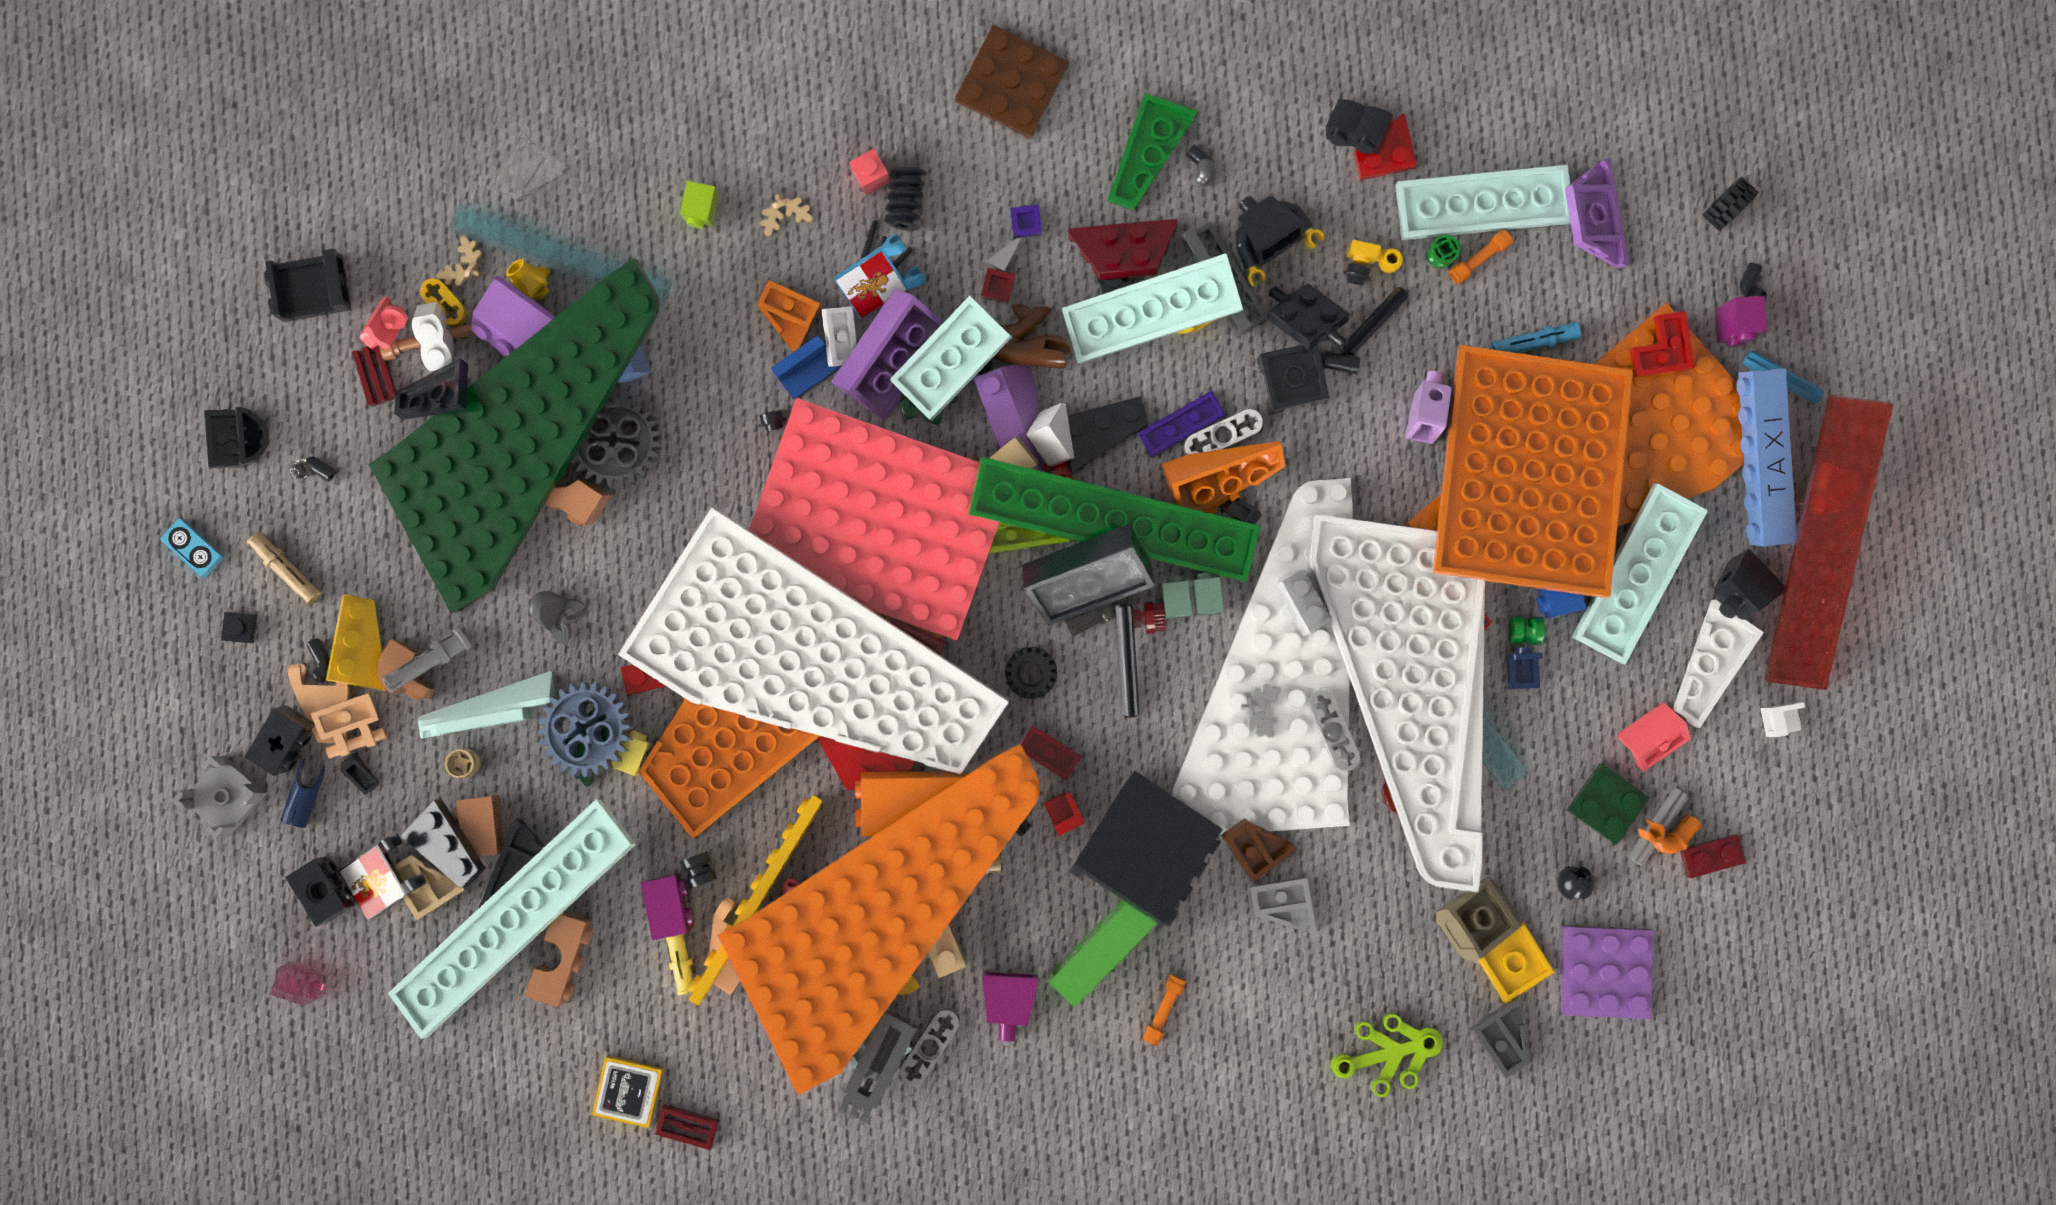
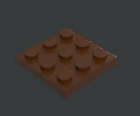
[955,25,1069,139]

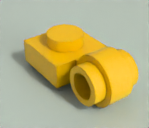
[1346,239,1403,273]

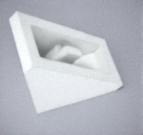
[1026,403,1074,467]

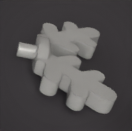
[1241,684,1281,738]

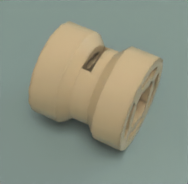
[445,749,482,778]

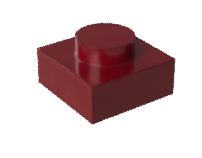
[981,268,1016,304]

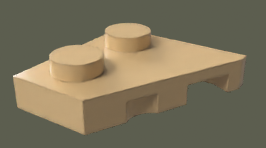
[395,855,468,920]

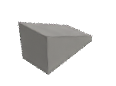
[986,238,1021,272]

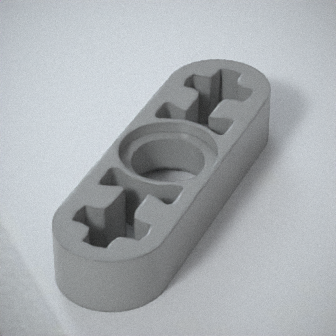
[1308,691,1360,771]
[900,1008,959,1086]

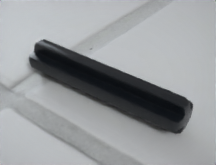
[1343,287,1409,356]

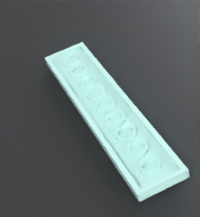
[388,799,636,1039]

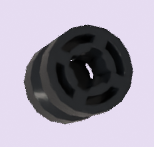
[680,851,717,889]

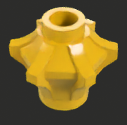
[506,259,551,301]

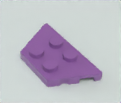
[1565,158,1630,269]

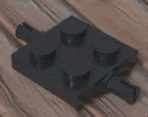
[1267,283,1350,350]

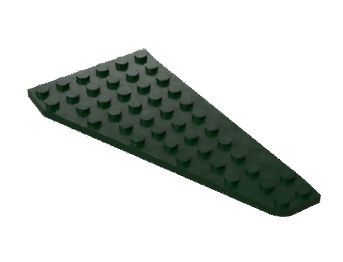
[368,258,659,613]

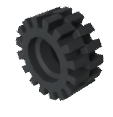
[1702,176,1759,231]
[1005,647,1057,699]

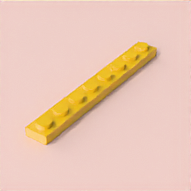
[688,795,825,1006]

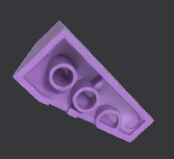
[973,365,1042,471]

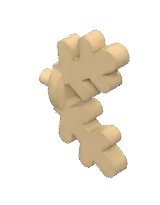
[760,194,813,237]
[436,236,483,287]

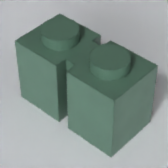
[1160,573,1224,619]

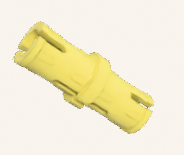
[666,934,693,995]

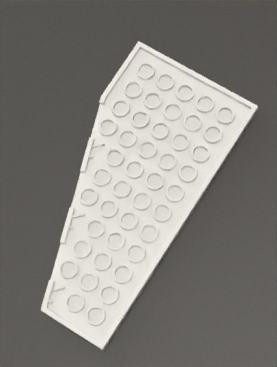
[618,507,1009,774]

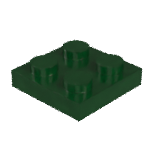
[1566,763,1650,845]

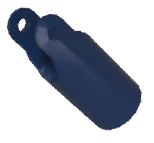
[280,759,325,828]

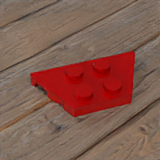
[817,736,915,790]

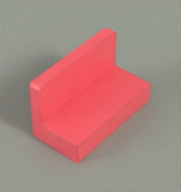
[1618,703,1691,772]

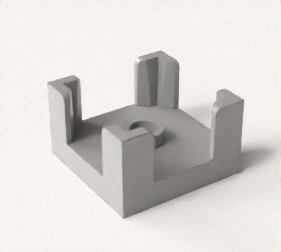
[172,756,268,839]

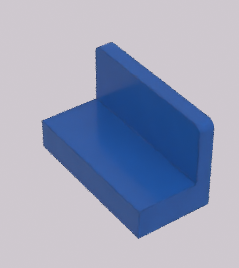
[771,335,839,399]

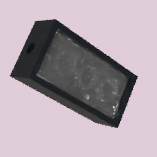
[1022,524,1155,626]

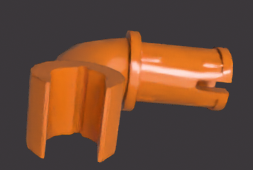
[1638,815,1702,854]

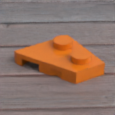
[756,280,821,352]

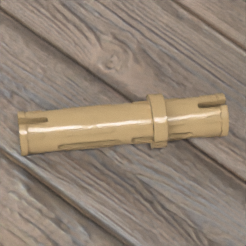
[247,532,322,605]

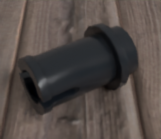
[1323,351,1361,376]

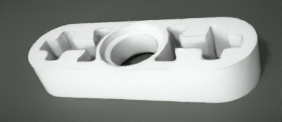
[1184,409,1263,455]

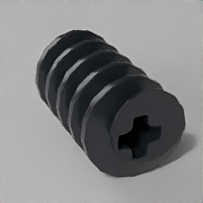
[884,167,927,231]

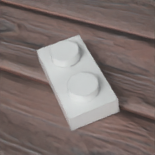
[822,306,857,367]

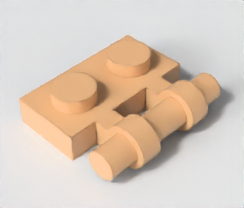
[311,692,387,759]

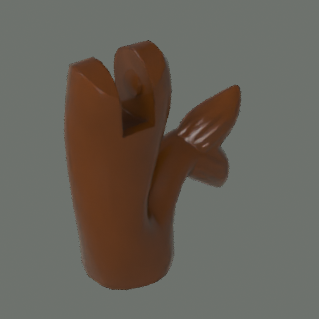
[993,304,1071,369]

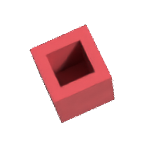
[849,148,890,196]

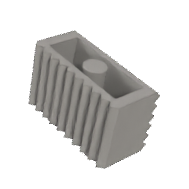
[1275,570,1332,636]

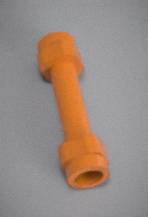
[1448,230,1513,285]
[1142,974,1187,1046]

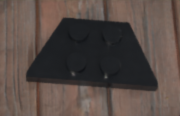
[478,818,545,909]

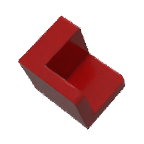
[1044,791,1085,836]

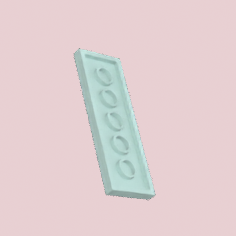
[1395,165,1571,240]
[1061,254,1244,364]
[1572,483,1708,665]

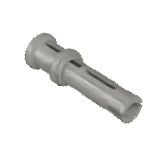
[382,627,471,693]

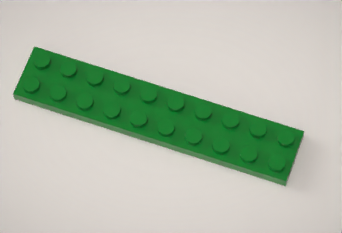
[967,457,1260,582]

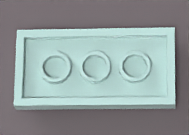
[890,296,1012,421]

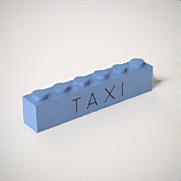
[1737,368,1797,547]

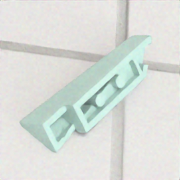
[418,671,556,739]

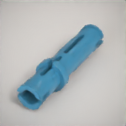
[1491,322,1581,353]

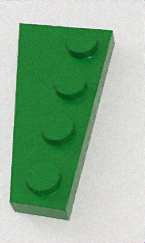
[1107,93,1198,211]

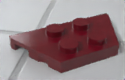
[1068,219,1178,280]

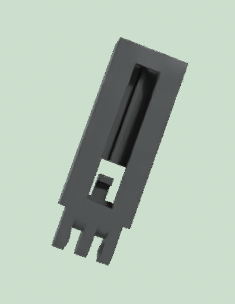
[838,1010,918,1125]

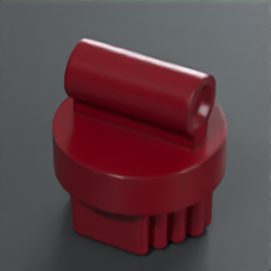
[1133,601,1166,634]

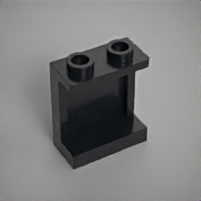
[264,249,352,322]

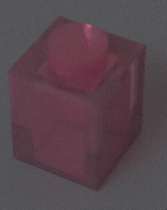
[270,963,323,1006]

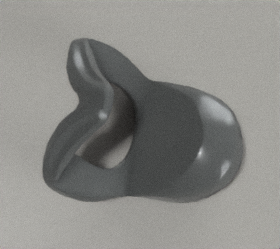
[529,591,587,645]

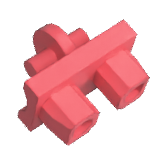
[359,296,408,350]

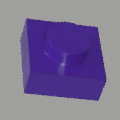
[1010,204,1042,239]

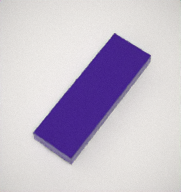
[1137,391,1226,458]

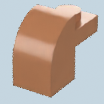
[377,639,436,701]

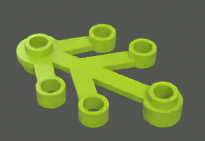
[1331,1013,1443,1097]

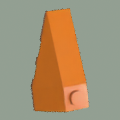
[1162,441,1286,514]

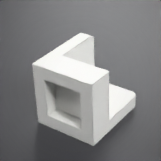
[1760,702,1806,737]

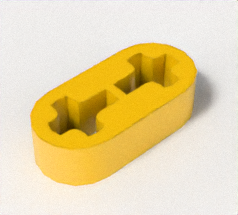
[420,278,468,327]

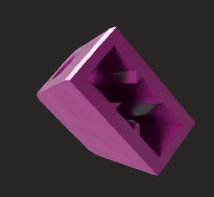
[982,972,1038,1041]

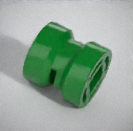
[1426,234,1460,269]
[1508,616,1545,645]

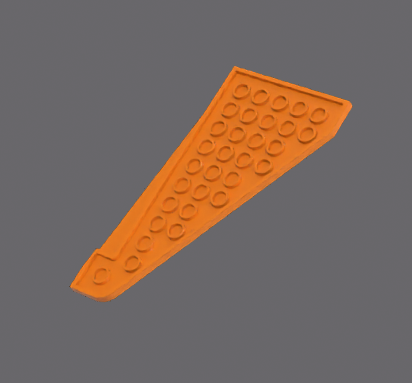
[717,744,1040,1095]

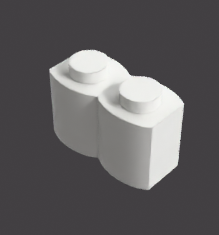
[412,302,455,371]

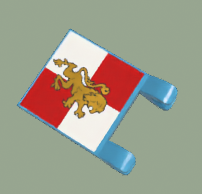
[833,234,926,320]

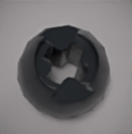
[1557,866,1595,900]

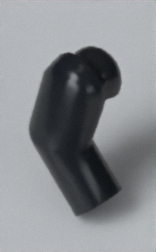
[1739,263,1767,301]

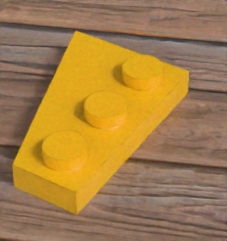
[326,594,386,691]

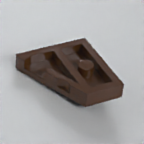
[1221,818,1298,882]

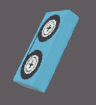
[160,518,225,578]

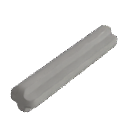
[1629,788,1688,866]

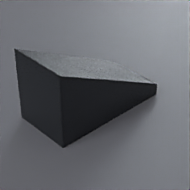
[1219,498,1262,525]
[340,752,380,795]

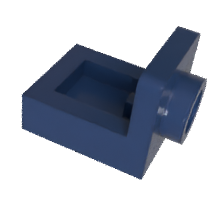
[1506,647,1543,689]

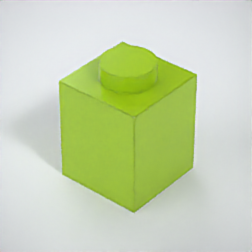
[680,181,719,229]

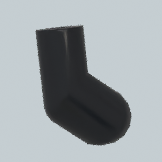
[306,638,330,683]

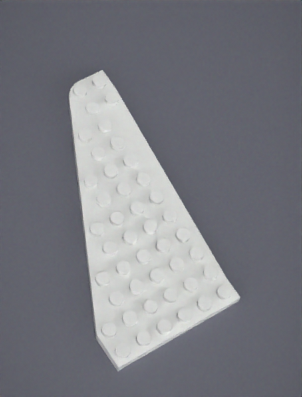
[1172,478,1353,835]
[1309,514,1485,892]

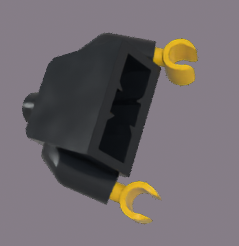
[1236,196,1324,287]

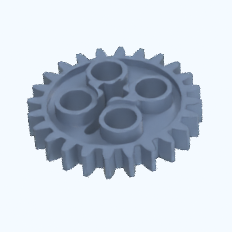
[538,682,634,777]

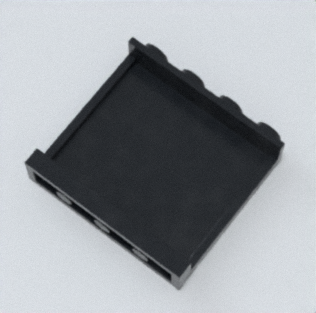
[1069,770,1222,931]

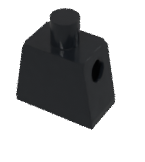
[1714,549,1788,620]

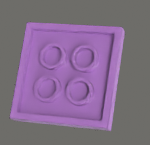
[1561,926,1653,1019]

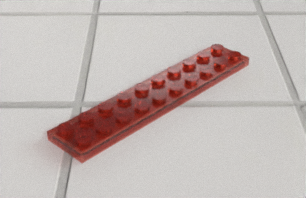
[1764,394,1894,690]

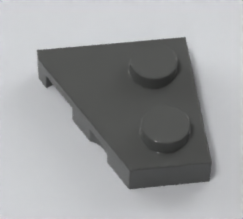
[1470,997,1530,1079]

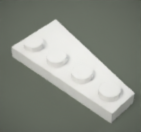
[1672,600,1764,728]

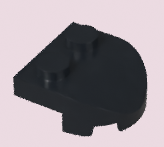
[204,407,269,469]

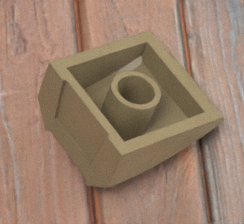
[1436,876,1521,961]

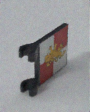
[339,833,426,921]

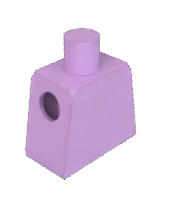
[1405,371,1451,444]

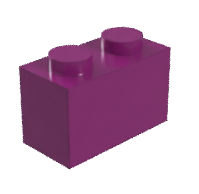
[1715,296,1767,348]
[641,873,694,941]

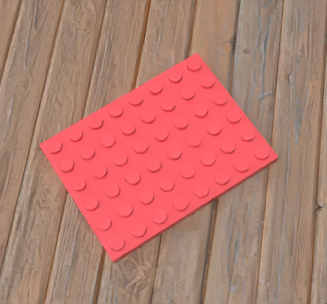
[749,398,1000,641]

